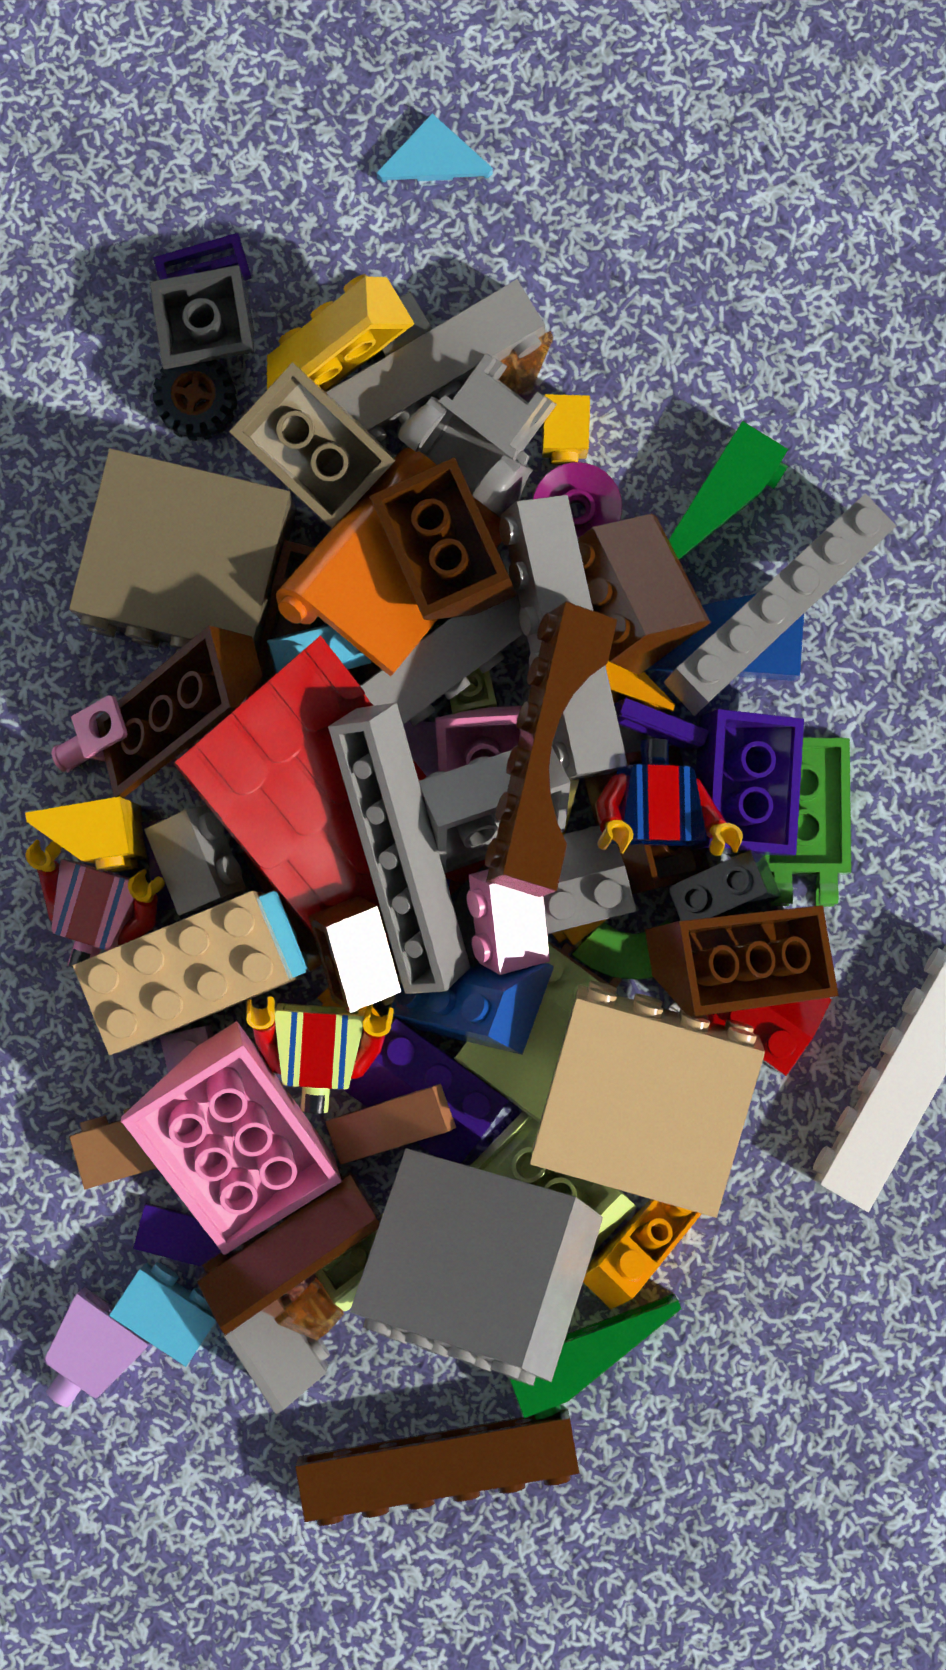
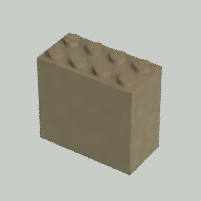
[69,448,297,656]

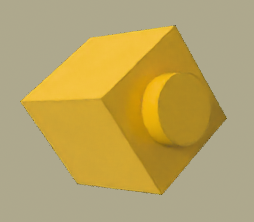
[542,394,590,465]

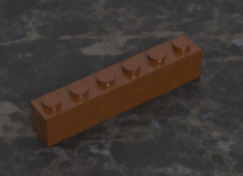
[295,1409,580,1526]

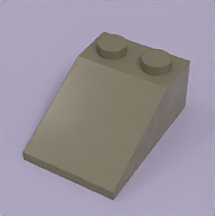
[229,362,395,528]

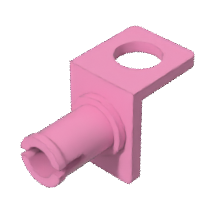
[51,695,128,773]

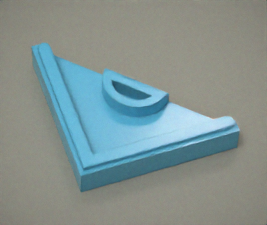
[377,113,493,183]
[259,891,307,977]

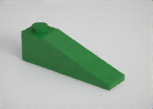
[669,421,789,562]
[510,1294,681,1420]

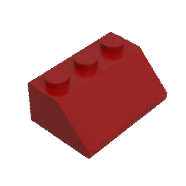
[707,998,832,1076]

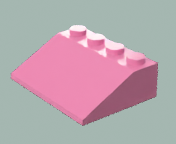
[121,1021,342,1255]

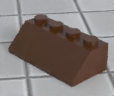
[96,625,262,798]
[645,905,839,1017]
[197,1171,382,1336]

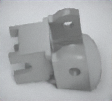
[397,353,557,519]

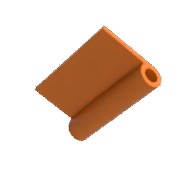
[276,448,502,677]

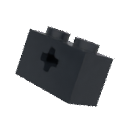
[668,850,781,921]

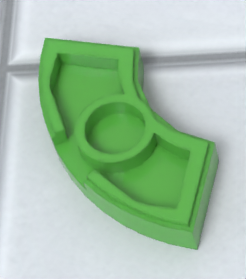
[572,920,670,979]

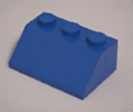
[391,963,554,1055]

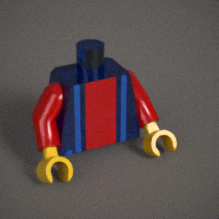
[595,739,743,856]

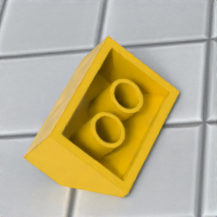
[267,274,415,392]
[25,796,147,873]

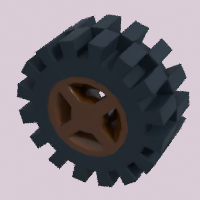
[153,360,237,441]

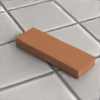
[325,1083,456,1165]

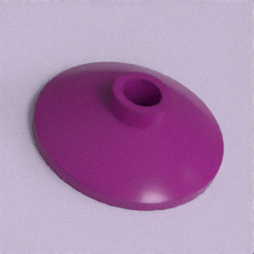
[533,462,622,539]

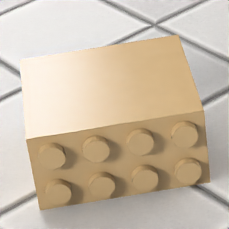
[73,891,303,1055]
[530,981,765,1218]

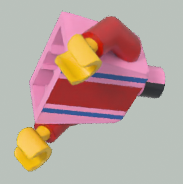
[25,839,165,968]

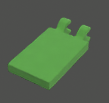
[764,738,851,907]

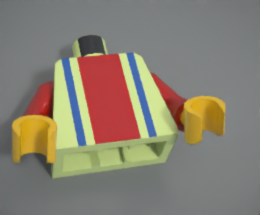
[246,996,394,1114]

